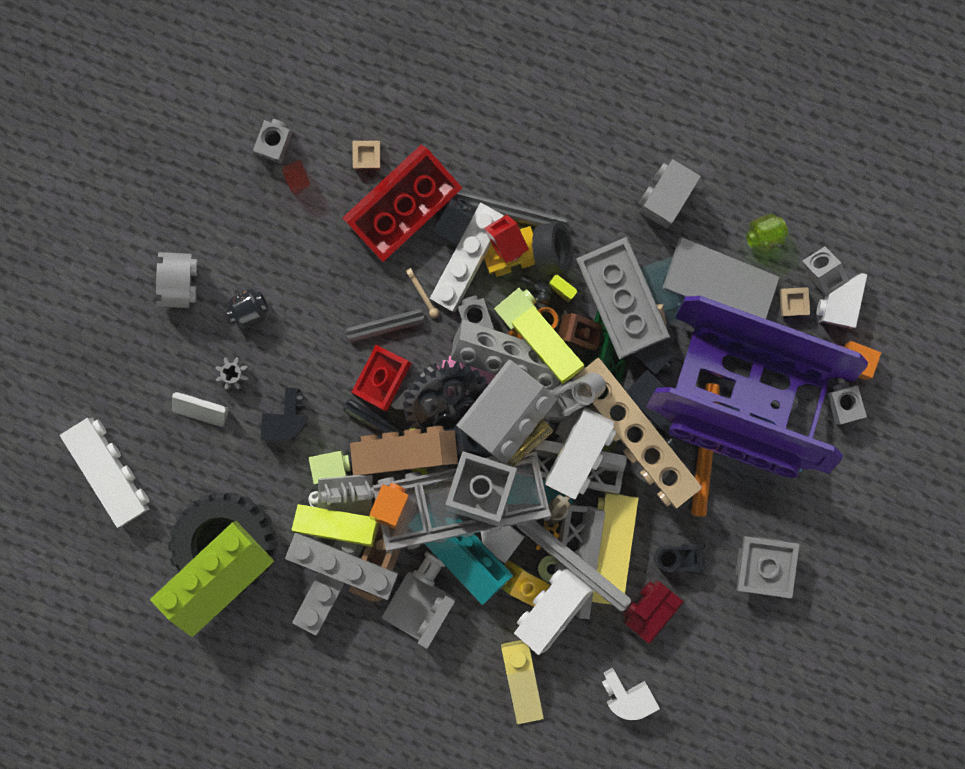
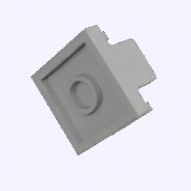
[735,536,799,598]

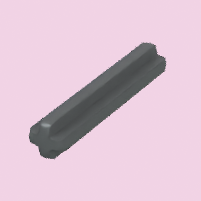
[346,309,425,342]

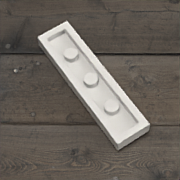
[430,203,505,312]

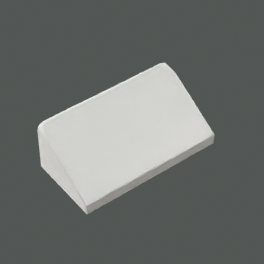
[172,392,229,427]

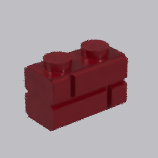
[623,579,684,644]

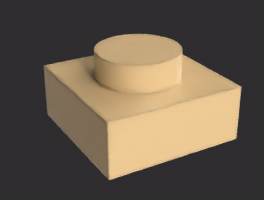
[353,141,380,169]
[780,287,810,317]

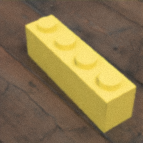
[592,492,638,605]

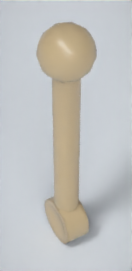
[406,268,440,319]

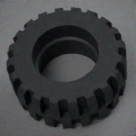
[168,492,277,595]

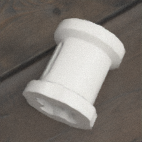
[412,551,445,587]

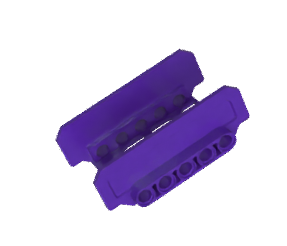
[646,296,868,478]

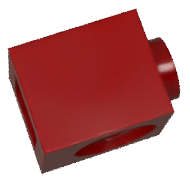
[484,215,529,263]

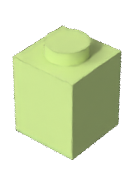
[494,288,537,330]
[309,451,351,484]

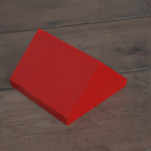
[351,345,413,412]

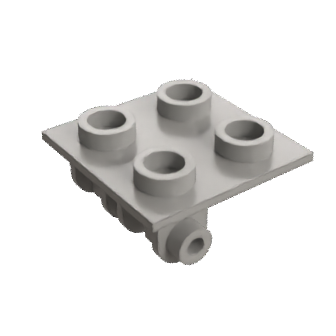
[318,474,375,517]

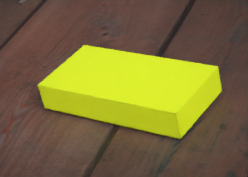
[548,275,577,302]

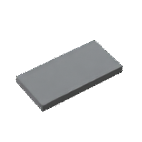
[576,237,670,359]
[662,238,779,319]

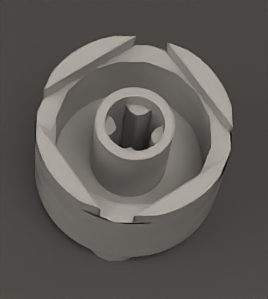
[156,252,197,308]

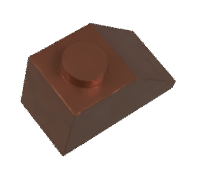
[558,313,604,351]

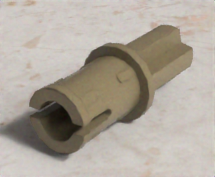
[546,495,571,525]

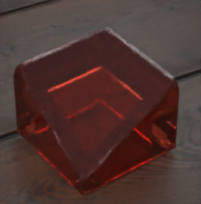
[282,160,310,196]

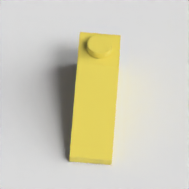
[501,640,544,724]

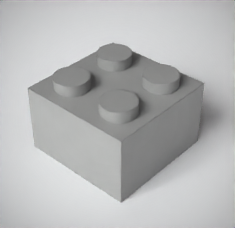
[638,159,701,229]
[445,451,517,527]

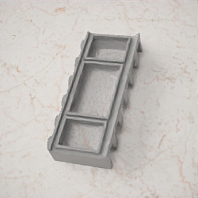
[373,449,551,554]

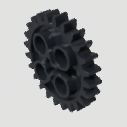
[403,361,488,434]

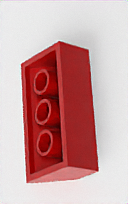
[342,145,462,262]

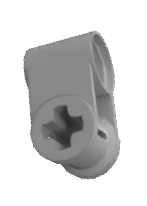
[550,372,606,417]

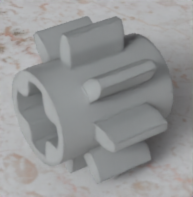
[216,357,249,390]

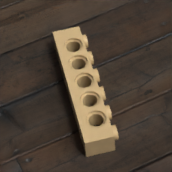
[572,358,702,508]

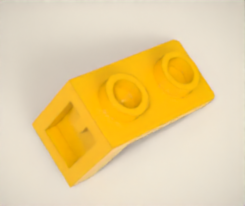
[502,560,551,607]

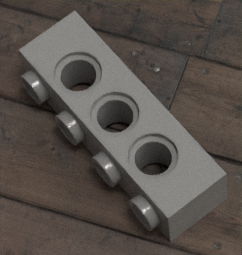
[451,319,560,390]

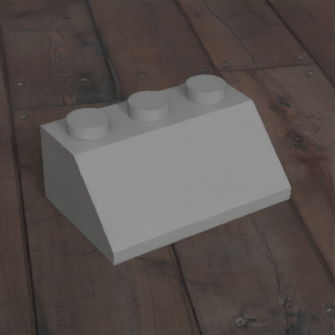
[456,359,557,465]

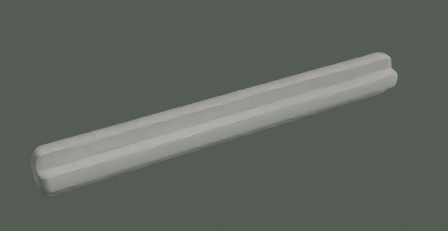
[518,520,631,612]

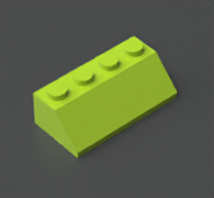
[150,521,274,637]

